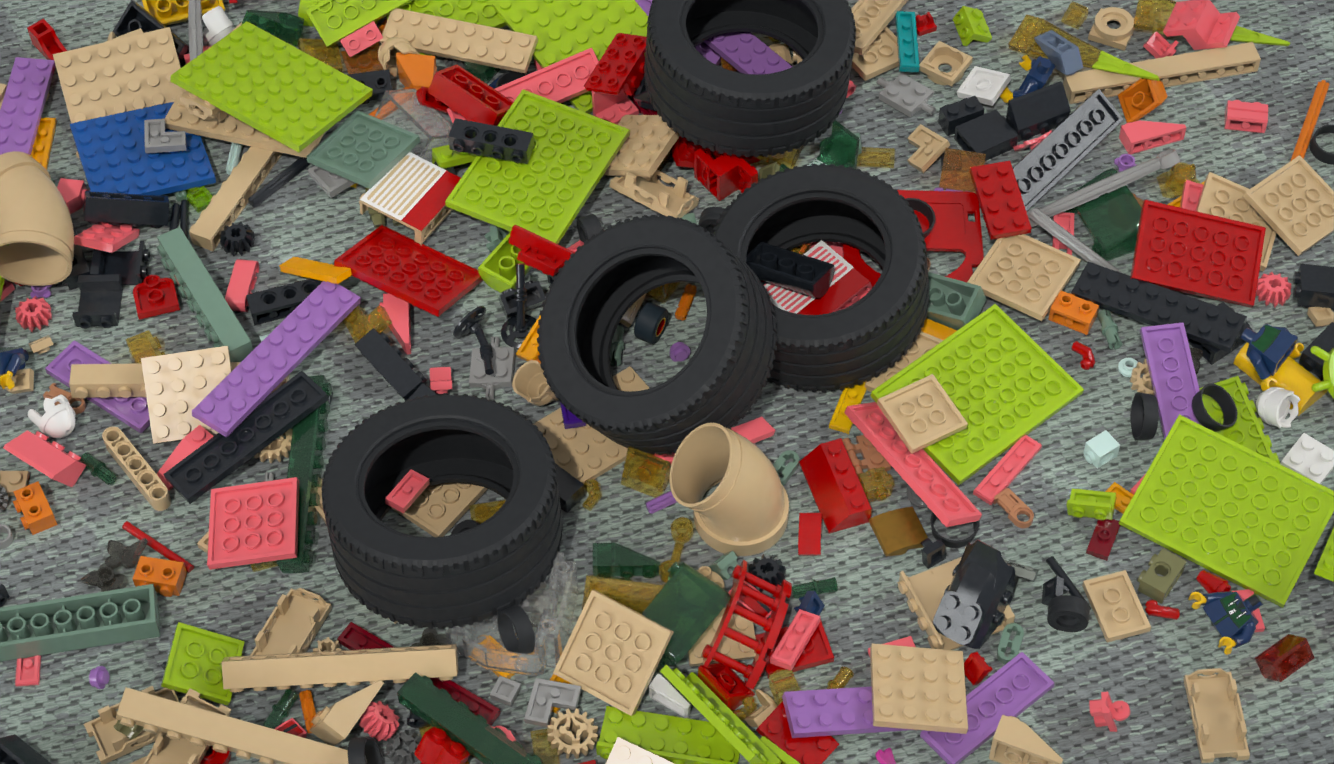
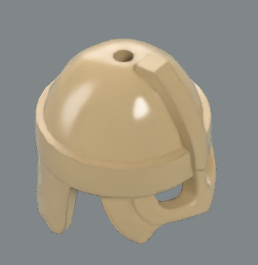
[378,37,420,77]
[512,360,558,406]

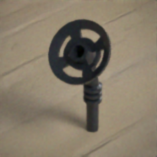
[501,263,537,349]
[453,306,494,375]

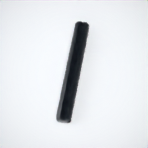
[248,157,310,208]

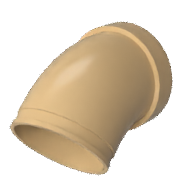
[0,151,74,286]
[669,423,789,556]

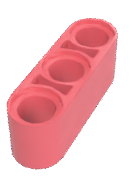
[225,259,259,312]

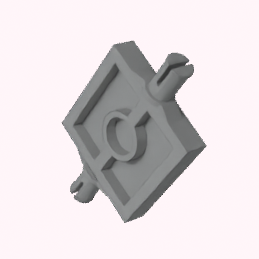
[877,73,936,117]
[469,336,515,400]

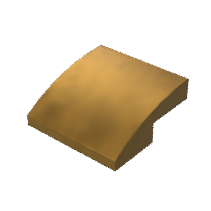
[869,507,928,557]

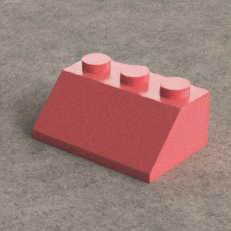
[3,430,86,487]

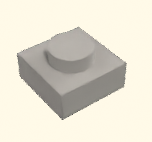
[490,676,521,707]

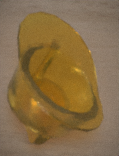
[1156,162,1200,198]

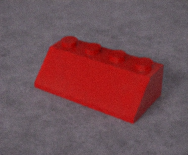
[428,65,514,126]
[799,438,872,534]

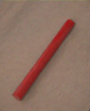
[122,521,194,573]

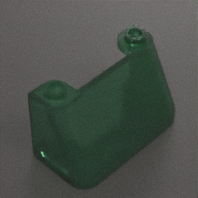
[1066,168,1142,261]
[639,561,731,667]

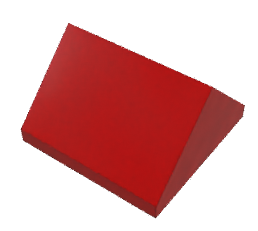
[698,663,755,712]

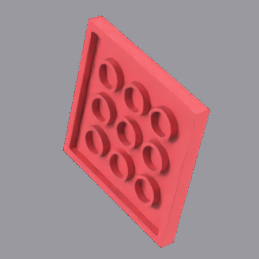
[207,477,299,570]

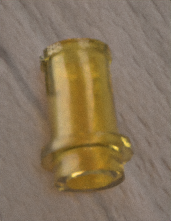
[827,666,854,689]

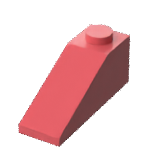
[1119,120,1187,155]
[380,293,411,355]
[157,425,214,490]

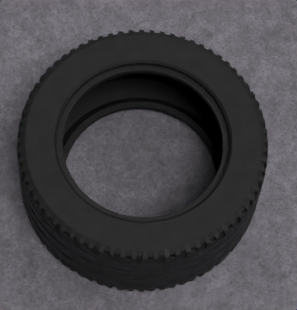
[644,0,856,157]
[713,163,929,392]
[537,215,778,455]
[322,393,563,629]

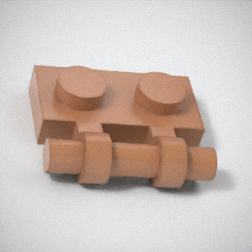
[842,435,891,478]

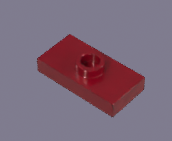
[1086,519,1121,561]

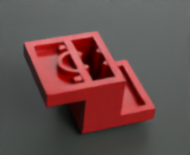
[694,148,758,201]

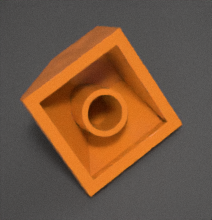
[396,52,437,97]
[1118,78,1168,123]

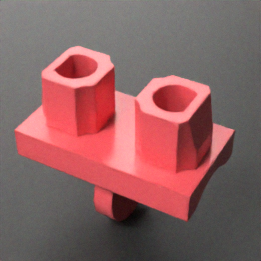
[1089,691,1130,732]

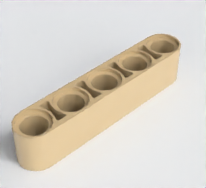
[102,426,171,511]

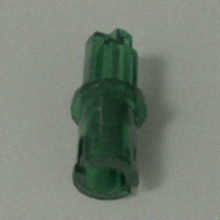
[80,452,117,485]
[792,577,838,599]
[263,689,299,729]

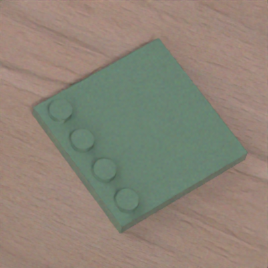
[306,110,420,189]

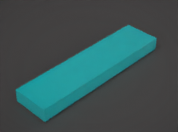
[895,11,920,72]

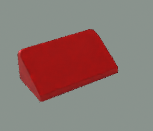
[416,86,449,113]

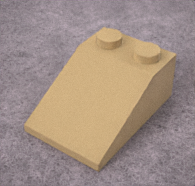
[309,680,384,746]
[989,715,1063,764]

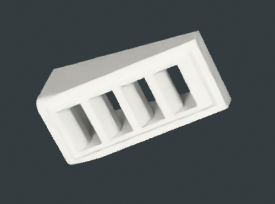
[649,673,690,718]

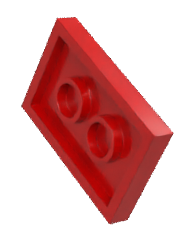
[755,619,834,678]
[756,701,839,764]

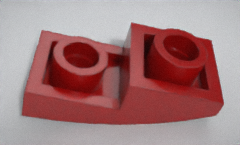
[798,513,822,556]

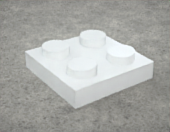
[957,66,1011,106]
[1280,433,1334,484]

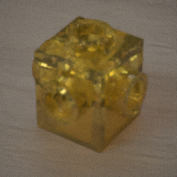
[859,467,894,502]

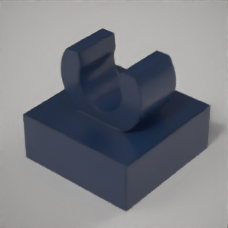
[794,591,825,616]

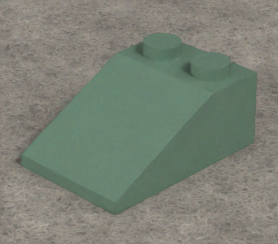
[926,272,987,330]

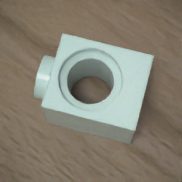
[1083,430,1120,468]

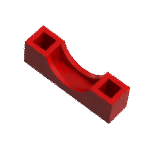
[27,18,67,70]

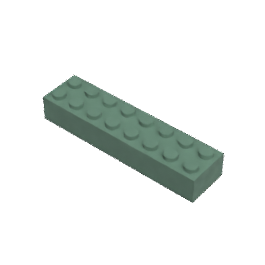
[157,227,253,362]
[0,584,160,662]

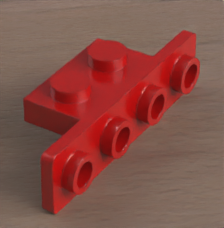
[508,225,575,276]

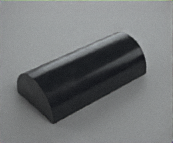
[112,0,189,68]
[746,242,834,298]

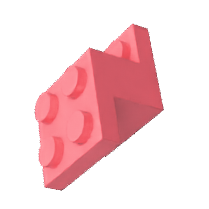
[1163,0,1240,50]

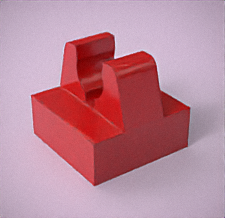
[916,12,937,36]
[964,652,992,685]

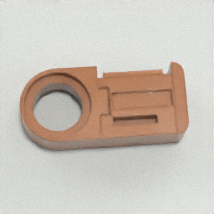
[43,383,86,414]
[994,488,1034,528]

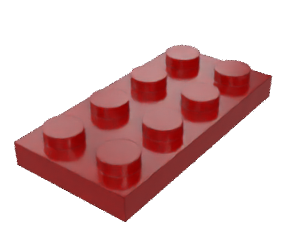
[970,161,1032,240]

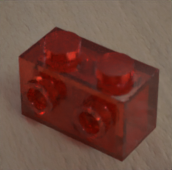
[1255,634,1315,682]

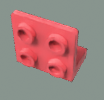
[592,88,639,125]

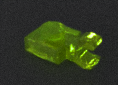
[185,186,213,213]

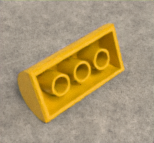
[142,0,225,26]
[1233,342,1328,416]

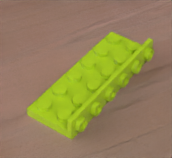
[306,0,413,49]
[1199,376,1280,464]
[660,665,781,764]
[596,706,740,764]

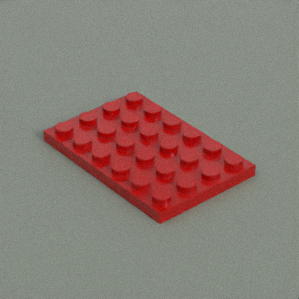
[1130,200,1266,308]
[334,225,483,317]

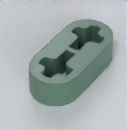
[773,450,799,486]
[997,623,1024,665]

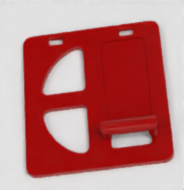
[842,190,984,288]

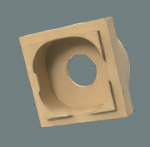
[1088,7,1138,51]
[919,41,973,87]

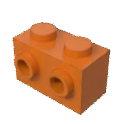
[1048,291,1099,335]
[13,481,58,535]
[132,556,187,597]

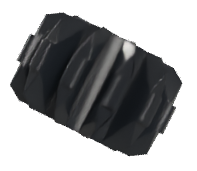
[220,222,255,257]
[748,554,786,592]

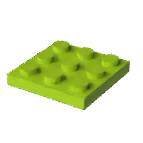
[161,622,245,706]

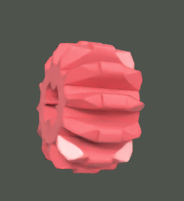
[1256,271,1292,307]
[15,296,52,332]
[359,701,400,741]

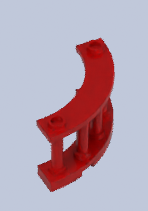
[701,560,792,690]

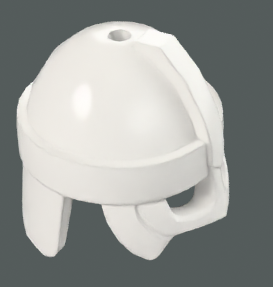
[202,6,234,47]
[1255,387,1300,428]
[28,394,75,438]

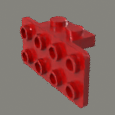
[584,33,647,96]

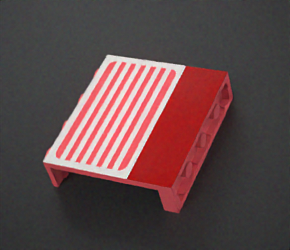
[764,240,872,315]

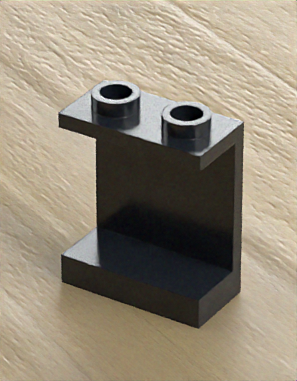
[90,241,150,285]
[72,274,123,329]

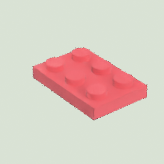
[74,222,140,253]

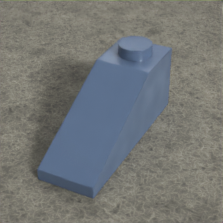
[1034,30,1084,76]

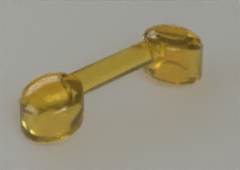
[659,517,693,584]

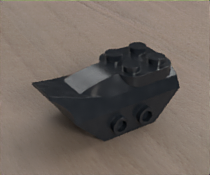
[933,539,1015,649]

